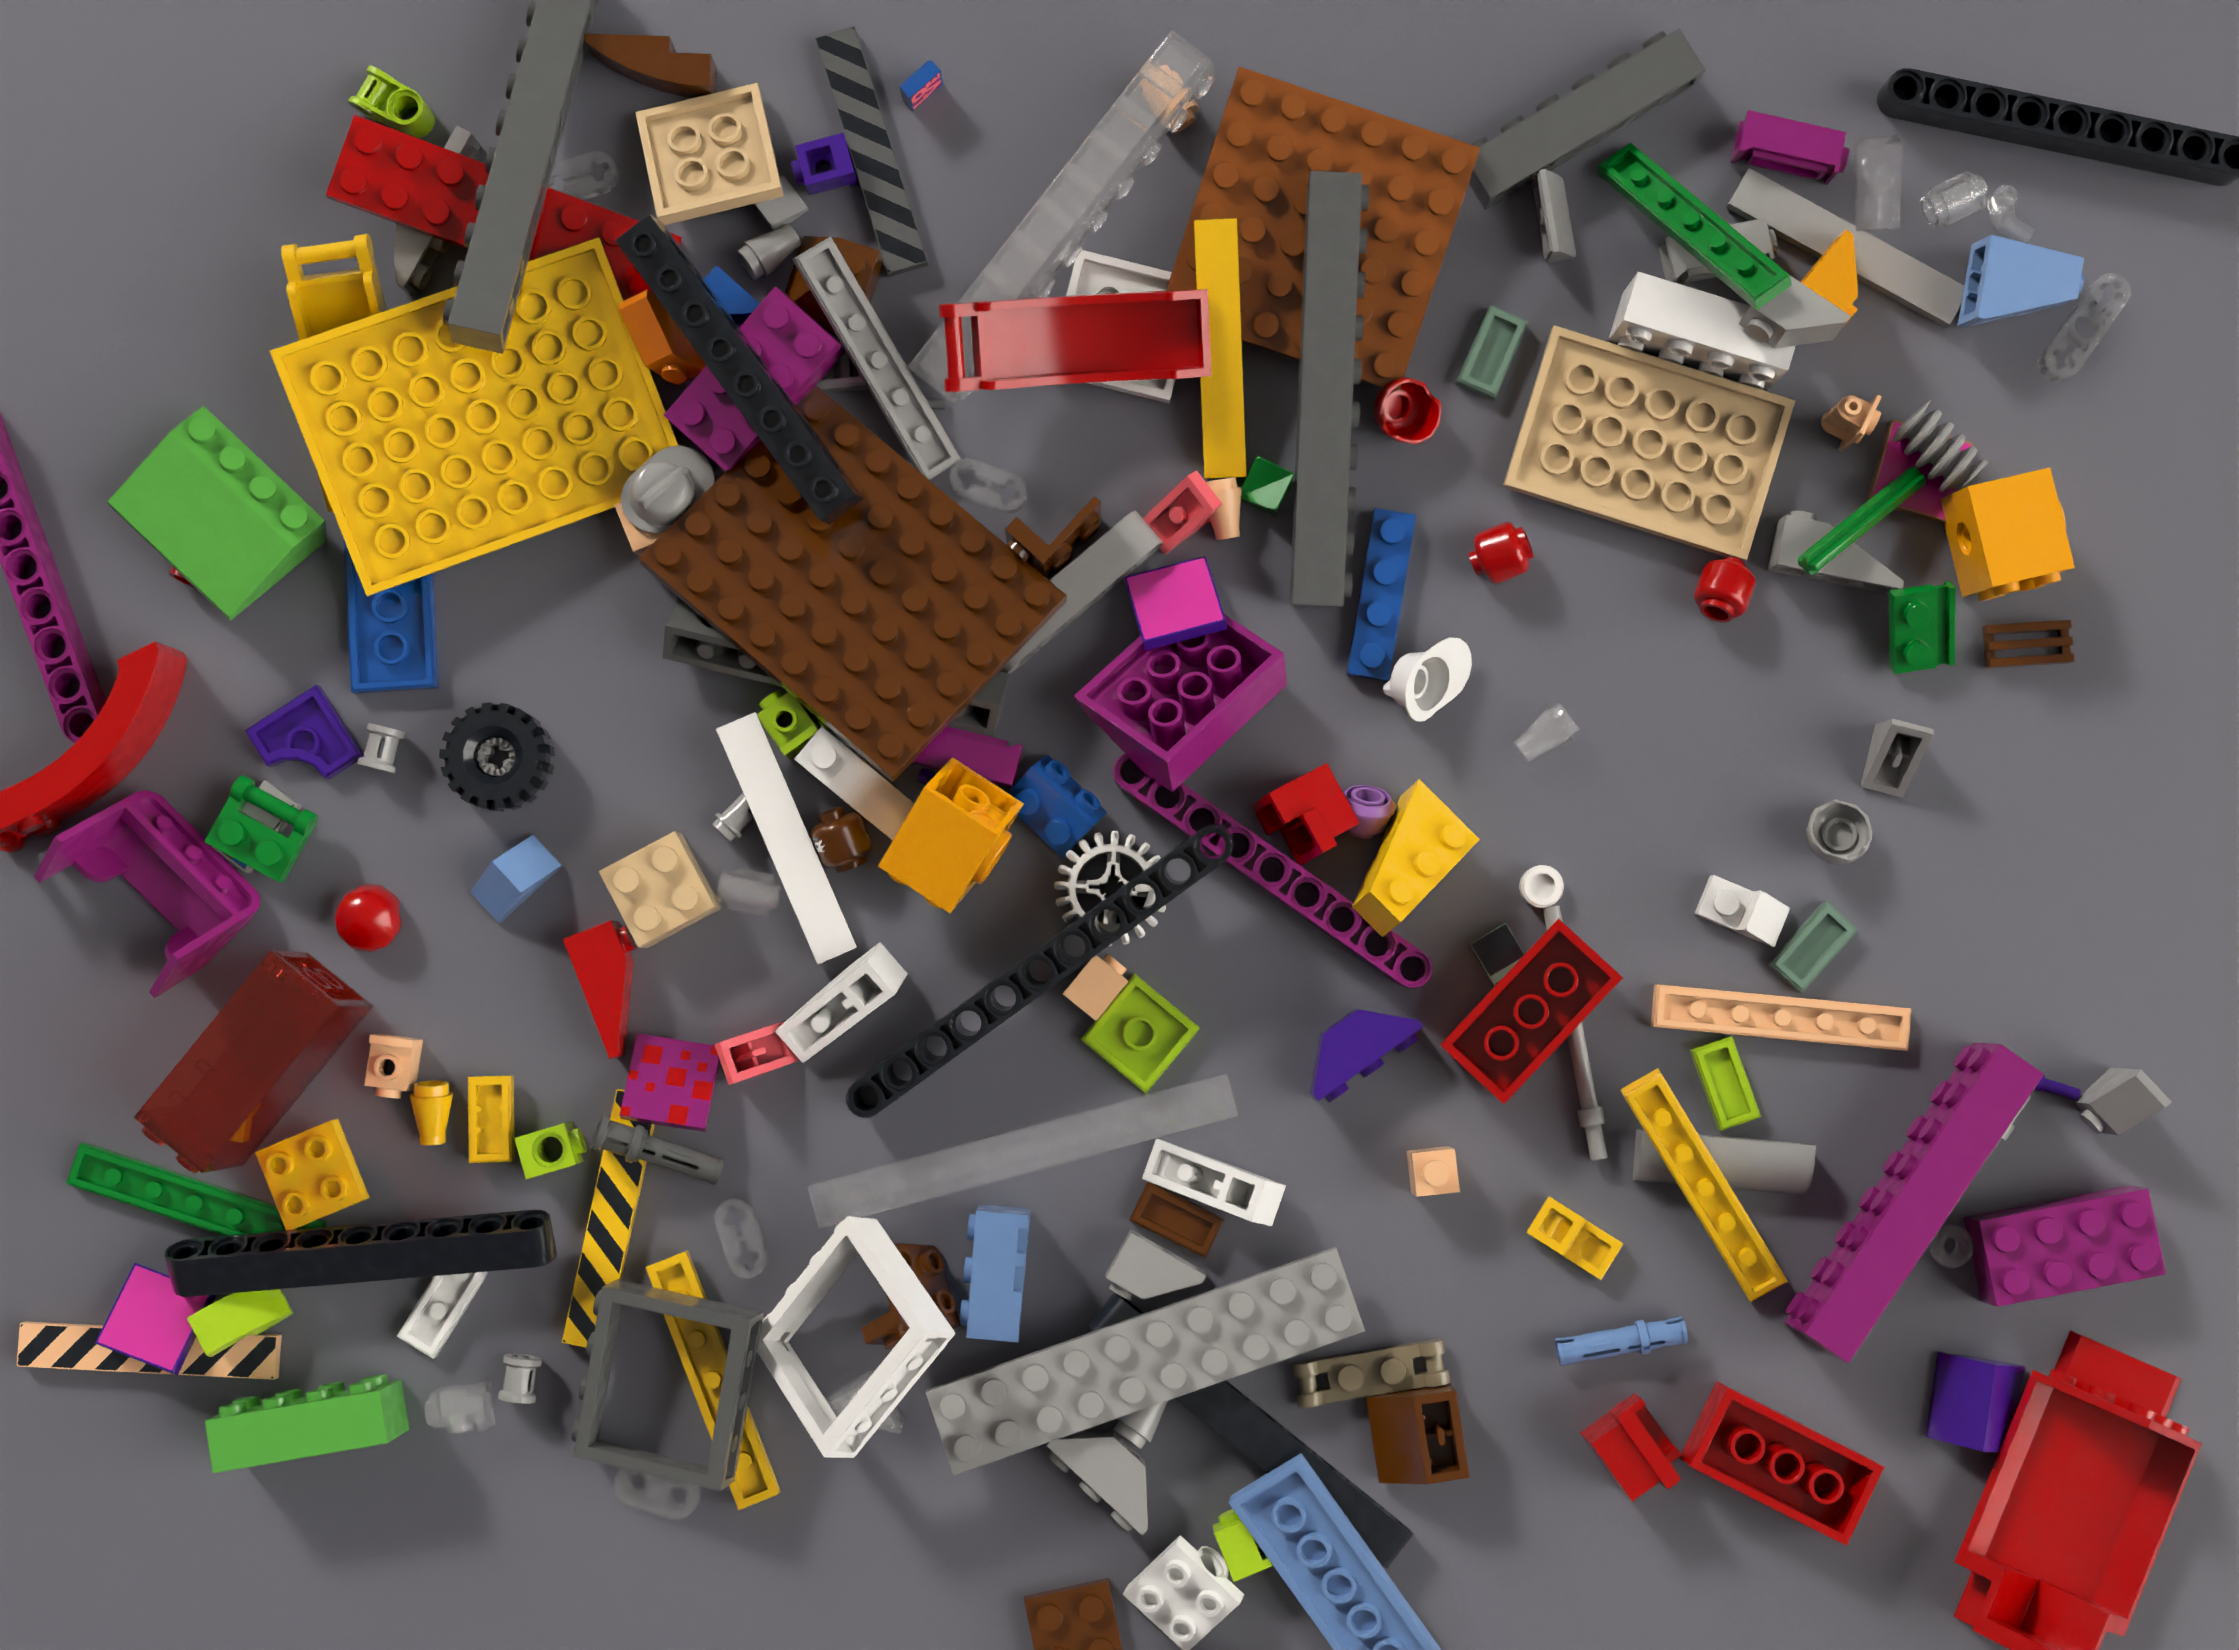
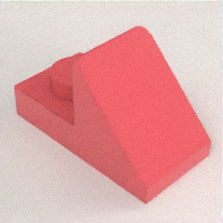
[1143,471,1222,555]

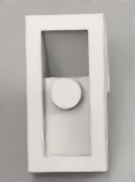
[1694,875,1790,947]

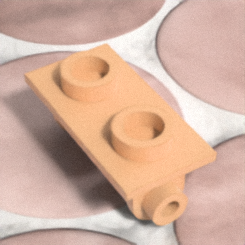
[1821,395,1882,451]

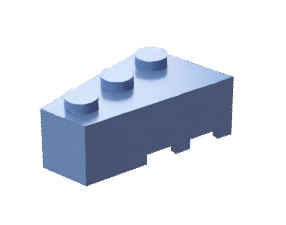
[959,1204,1031,1342]

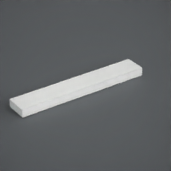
[716,712,857,964]

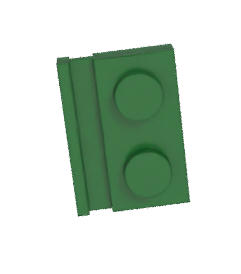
[1889,581,1956,674]

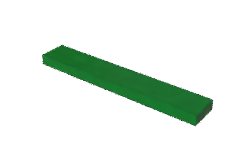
[1597,142,1792,310]
[66,1142,327,1236]

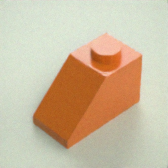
[619,290,706,385]

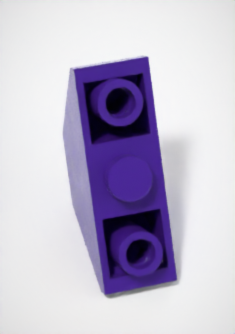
[1310,1009,1423,1103]

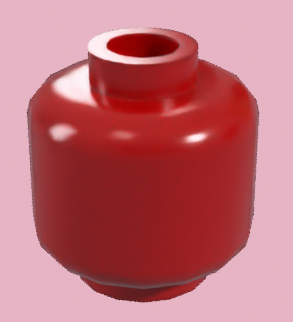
[1468,522,1535,584]
[1694,557,1756,623]

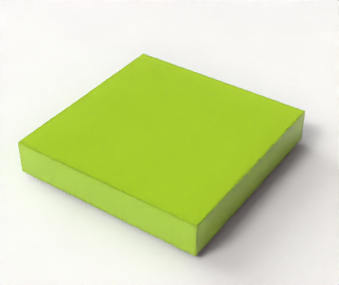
[1081,974,1200,1093]

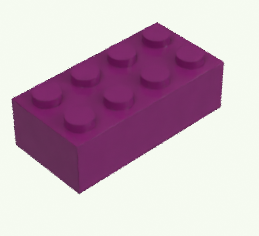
[664,286,846,473]
[1964,1185,2166,1307]

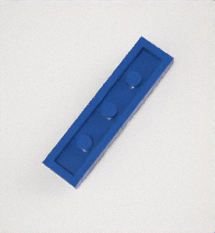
[1346,508,1416,682]

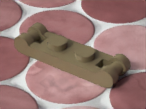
[1291,1339,1451,1408]

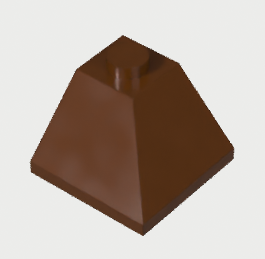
[785,236,884,335]

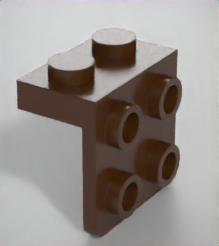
[1005,496,1102,577]
[861,1243,961,1349]

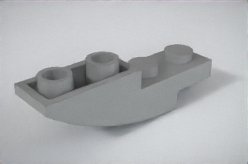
[394,126,481,298]

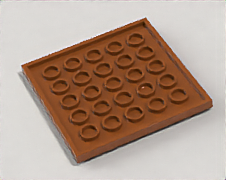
[1166,66,1480,391]

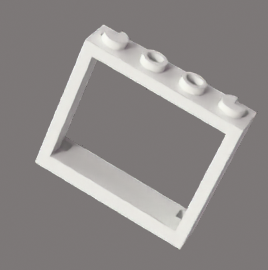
[757,1216,956,1458]

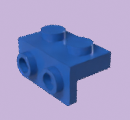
[1008,755,1107,858]

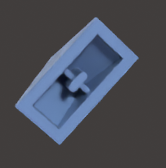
[470,835,562,923]

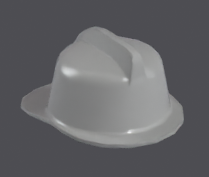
[621,445,715,533]

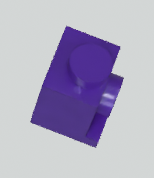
[791,132,858,195]

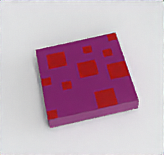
[619,1033,720,1132]

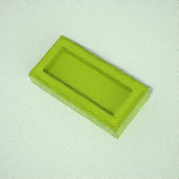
[1689,1036,1761,1131]

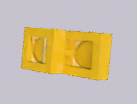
[1526,1196,1624,1280]

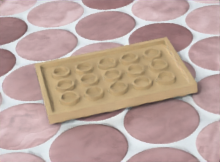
[1502,325,1796,562]

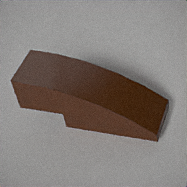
[585,34,717,98]

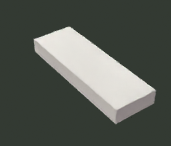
[397,1271,489,1359]

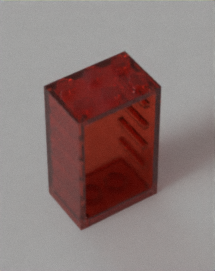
[134,950,374,1173]

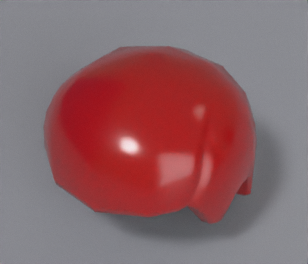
[1374,378,1442,445]
[335,884,402,952]

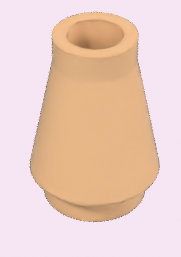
[1206,477,1242,540]

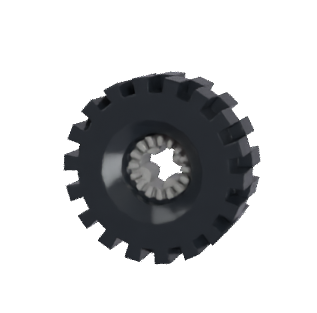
[439,702,555,811]

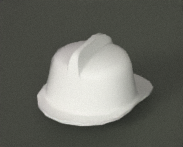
[1383,637,1472,721]

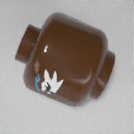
[811,806,873,873]

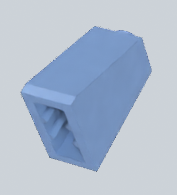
[1958,235,2085,328]

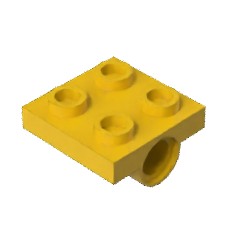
[255,1118,370,1231]

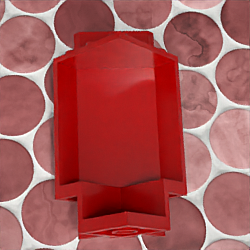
[1954,1330,2202,1650]

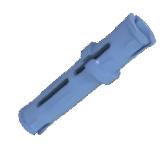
[1555,1316,1688,1366]

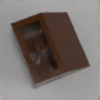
[1366,1383,1470,1484]

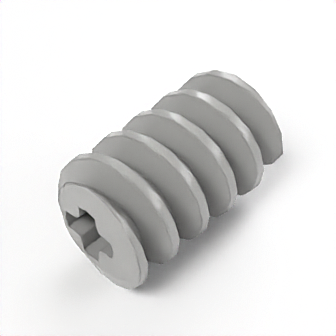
[1892,400,1989,493]

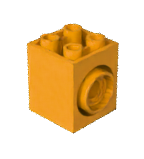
[1941,467,2075,602]
[878,757,1024,914]

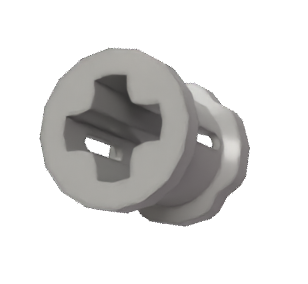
[357,723,406,774]
[498,1353,543,1404]

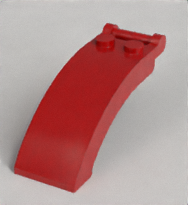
[939,289,1211,392]
[0,641,187,853]

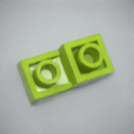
[187,1289,294,1357]

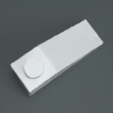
[794,726,914,841]
[775,942,908,1063]
[1142,1138,1286,1226]

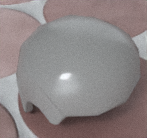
[1805,799,1873,864]

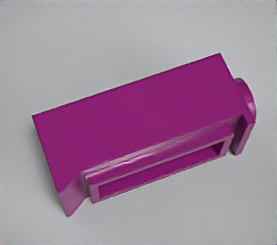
[1730,110,1850,185]
[913,726,1024,788]

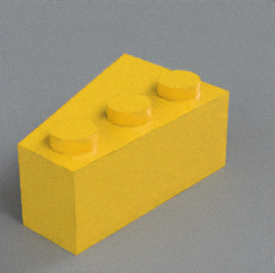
[1352,779,1480,937]

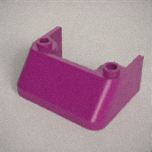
[34,790,260,998]

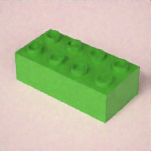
[205,1374,410,1473]

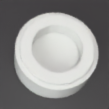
[1519,865,1564,908]

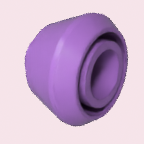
[1343,785,1396,839]

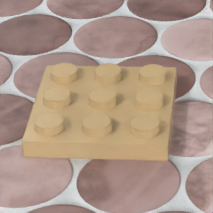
[635,83,784,225]

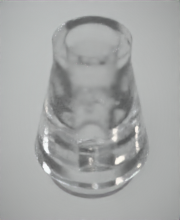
[1514,703,1580,762]

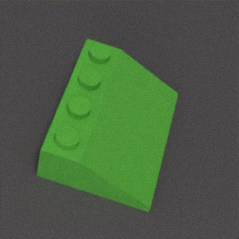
[107,405,327,621]

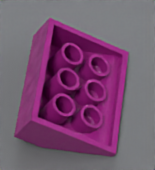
[1074,614,1287,792]

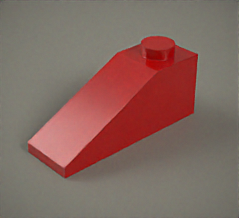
[563,920,636,1059]

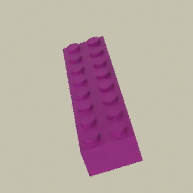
[1784,1043,2044,1363]

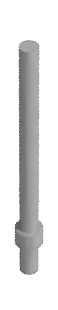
[1543,905,1608,1160]

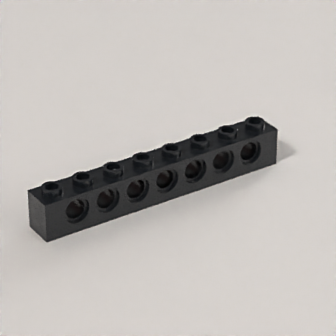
[615,214,864,524]

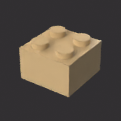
[599,831,722,948]

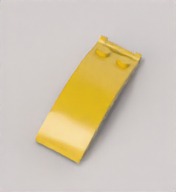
[281,234,387,512]

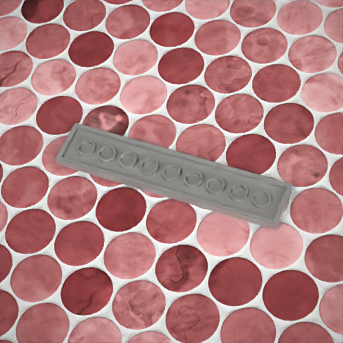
[925,1247,1365,1475]

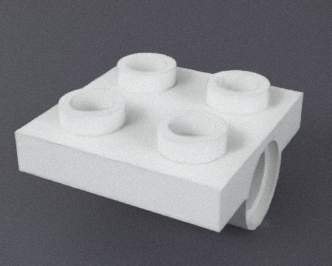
[1123,1535,1245,1650]

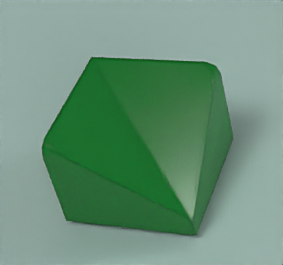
[1241,456,1295,516]

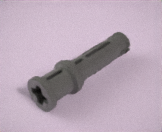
[590,1113,724,1185]

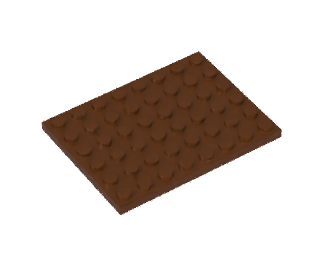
[638,386,1067,782]

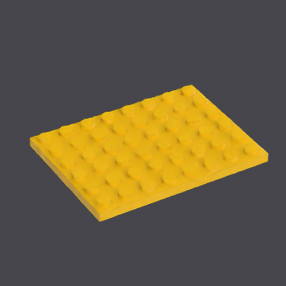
[270,237,678,596]

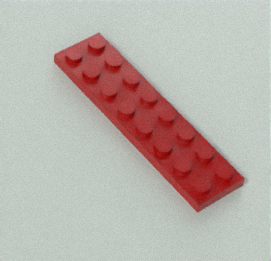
[326,115,682,301]

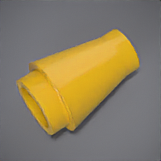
[409,1080,453,1145]

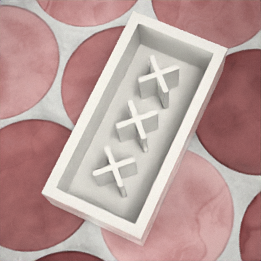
[1608,272,1796,390]

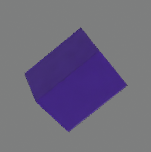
[1925,1351,2025,1452]

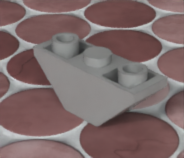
[1046,1430,1148,1535]

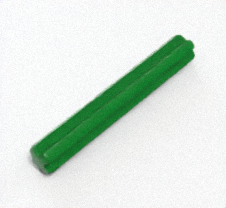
[1798,467,1926,575]

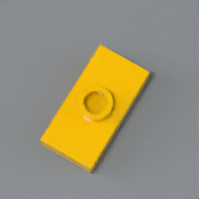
[468,1075,515,1163]

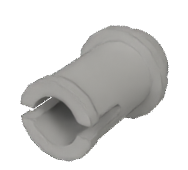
[712,793,754,842]

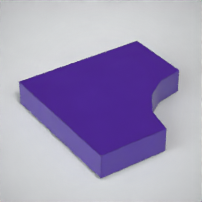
[244,685,364,779]

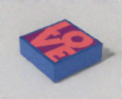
[900,60,943,111]

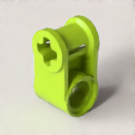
[348,65,435,138]

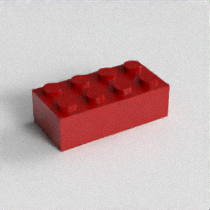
[1440,918,1623,1104]
[1679,1380,1885,1546]

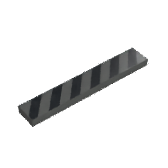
[815,26,929,277]

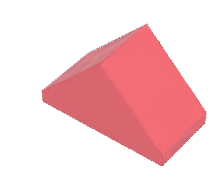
[714,1021,798,1085]

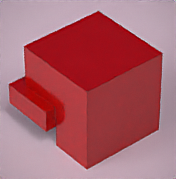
[1251,763,1360,866]
[1580,1393,1682,1502]

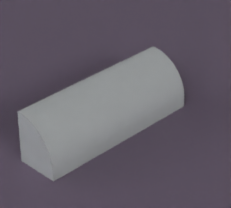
[1632,1129,1816,1194]

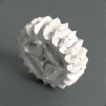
[1054,831,1166,946]

